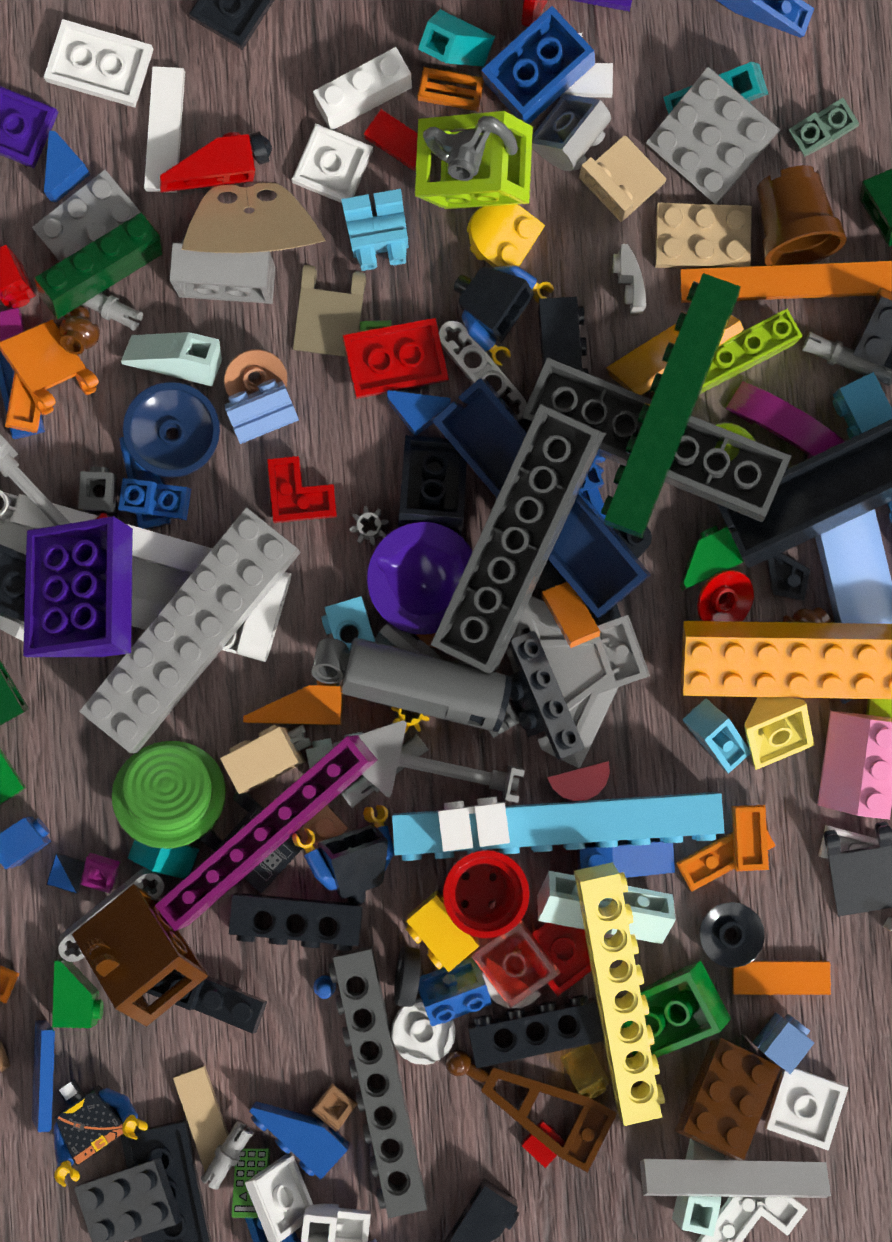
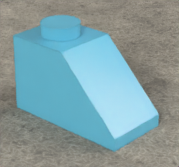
[682,699,750,774]

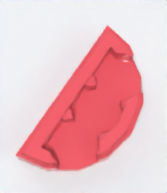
[547,761,610,801]

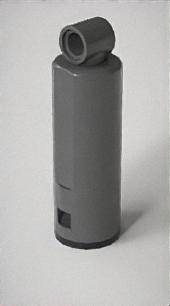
[311,638,512,732]

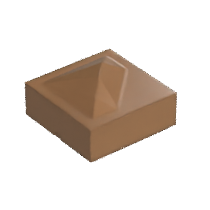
[311,1083,357,1132]

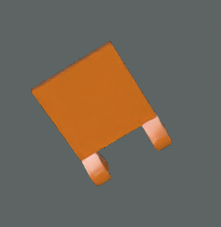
[0,320,99,415]

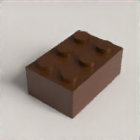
[675,1038,780,1160]

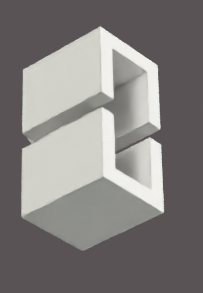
[438,796,510,852]

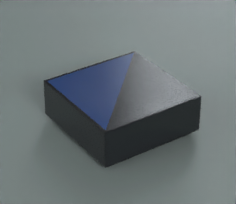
[46,853,85,894]

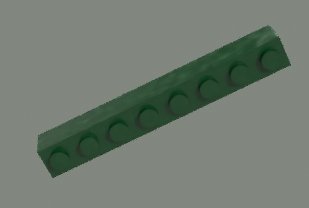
[601,273,741,538]

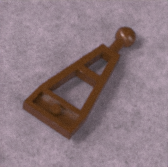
[445,1050,617,1173]

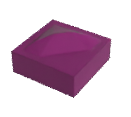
[80,853,120,894]

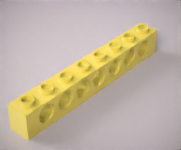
[574,862,665,1126]

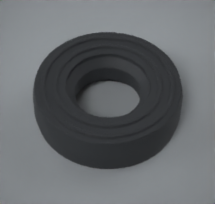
[394,947,421,1007]

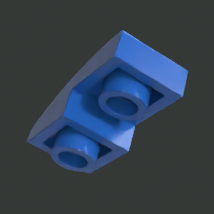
[118,478,192,520]

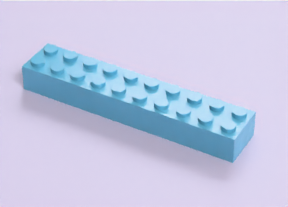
[392,792,725,861]

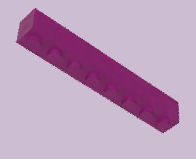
[155,735,378,931]

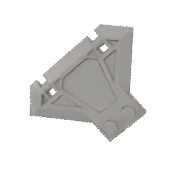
[506,595,650,769]

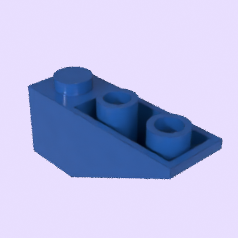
[249,1101,350,1179]

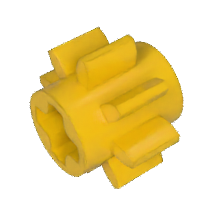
[391,707,430,733]

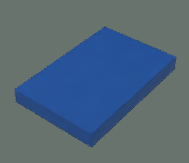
[32,1020,55,1132]

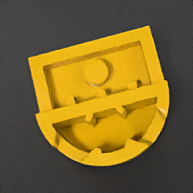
[467,204,545,268]

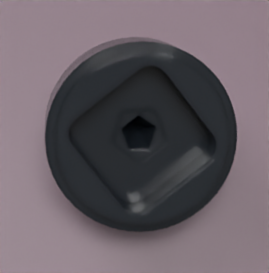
[249,131,272,165]

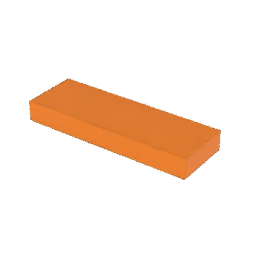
[675,831,776,892]
[732,961,831,995]

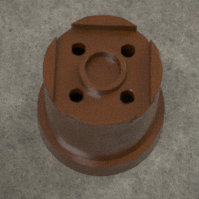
[756,165,847,266]

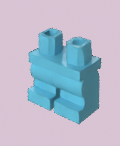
[341,189,409,271]

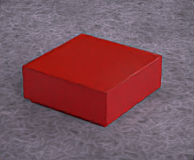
[521,1119,565,1168]

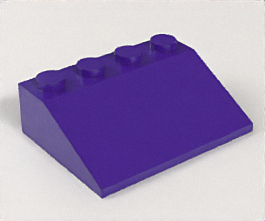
[23,516,133,657]

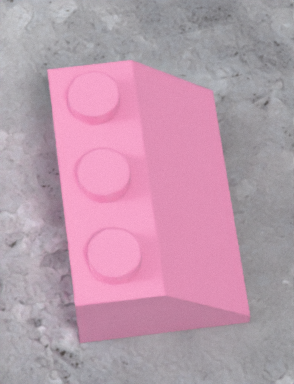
[817,710,892,820]

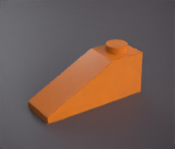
[243,680,343,725]

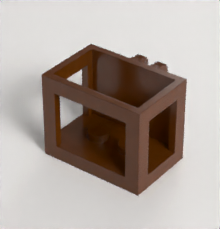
[72,884,208,1027]

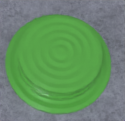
[112,741,226,849]

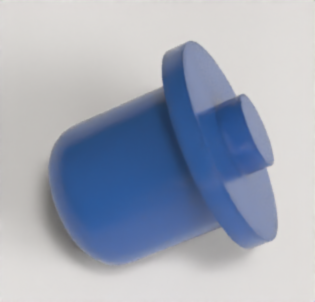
[314,975,336,999]

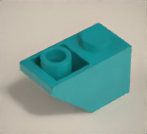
[418,9,495,66]

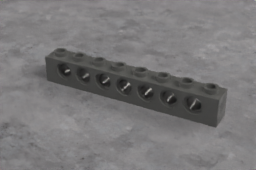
[329,946,427,1219]

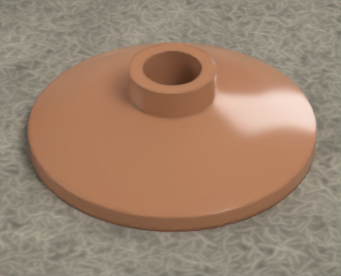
[224,349,287,397]

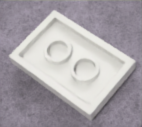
[44,19,153,107]

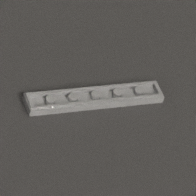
[640,1159,831,1198]

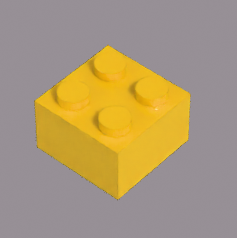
[406,890,479,972]

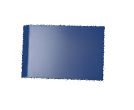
[44,131,90,202]
[387,390,451,436]

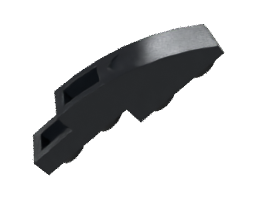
[146,969,267,1034]

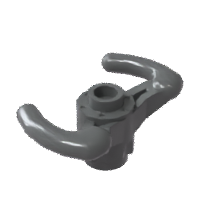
[423,116,518,181]

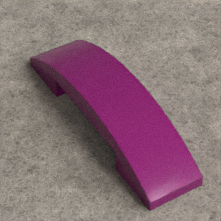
[725,381,845,459]

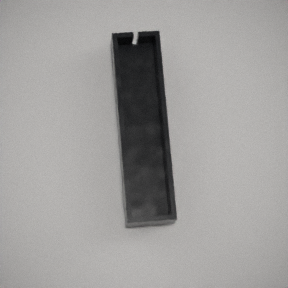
[717,419,892,568]

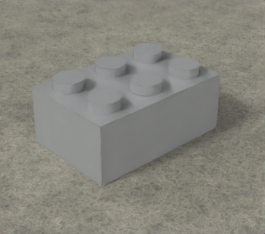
[170,240,275,304]

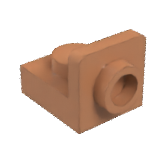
[297,805,348,849]

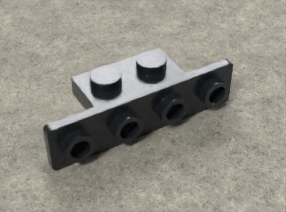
[509,631,584,760]

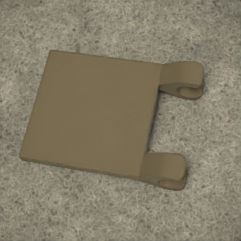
[293,265,366,357]

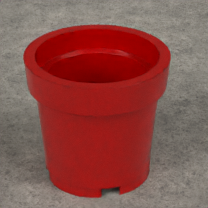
[443,850,530,938]

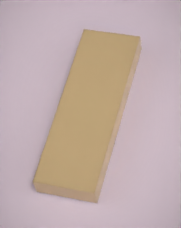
[173,1065,229,1171]

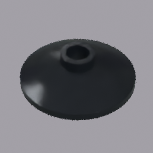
[699,902,765,968]

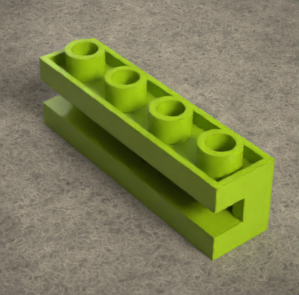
[700,308,802,394]

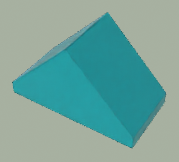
[128,840,200,879]

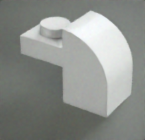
[301,1204,371,1242]

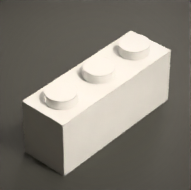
[313,47,412,130]

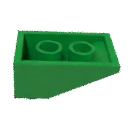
[621,960,731,1058]

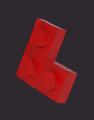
[267,456,337,523]

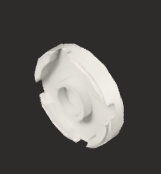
[391,998,455,1065]

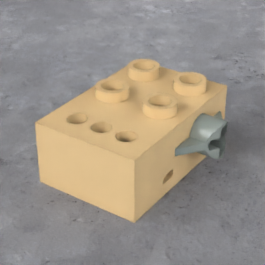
[220,725,312,794]

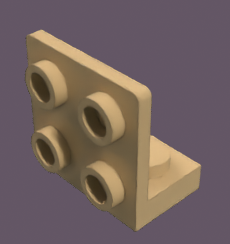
[579,136,666,222]

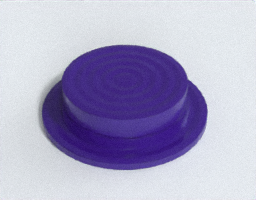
[367,522,473,635]

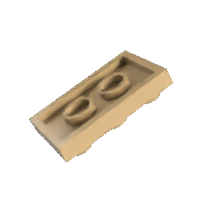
[655,203,752,269]

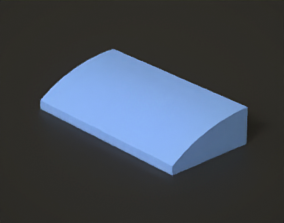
[815,509,892,624]

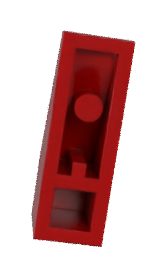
[159,132,255,192]

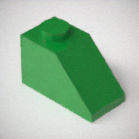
[679,526,744,591]
[52,957,103,1028]

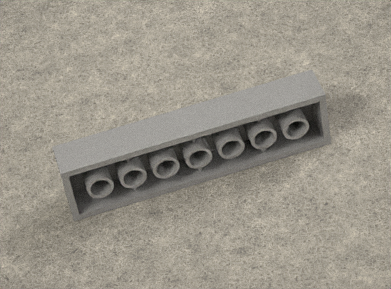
[79,507,301,753]

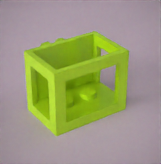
[415,111,533,209]

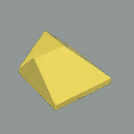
[744,697,814,770]

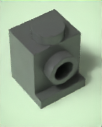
[78,467,117,515]

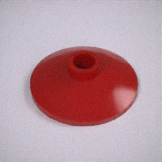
[697,570,754,622]

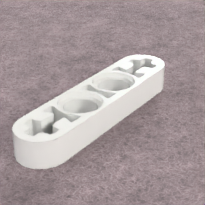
[439,321,527,420]

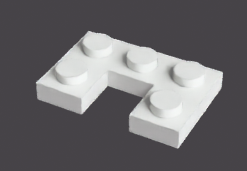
[696,1197,807,1242]

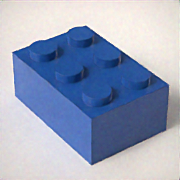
[481,6,595,124]

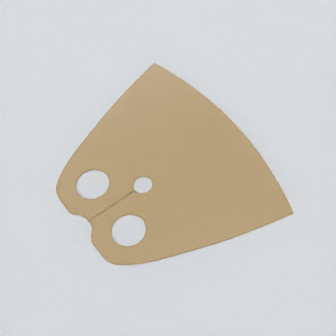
[181,183,326,253]

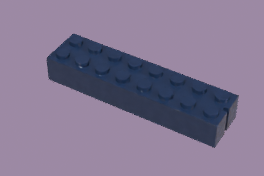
[432,378,651,618]

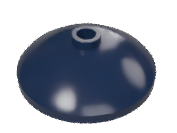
[123,382,220,477]

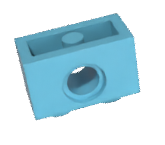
[321,596,375,649]

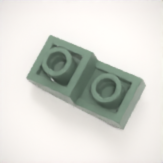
[788,97,859,157]

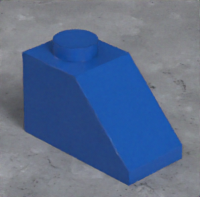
[0,816,52,869]

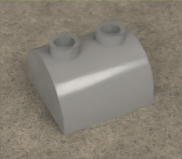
[532,94,611,171]

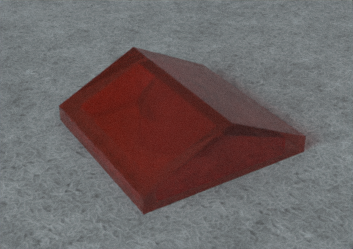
[471,920,561,1008]

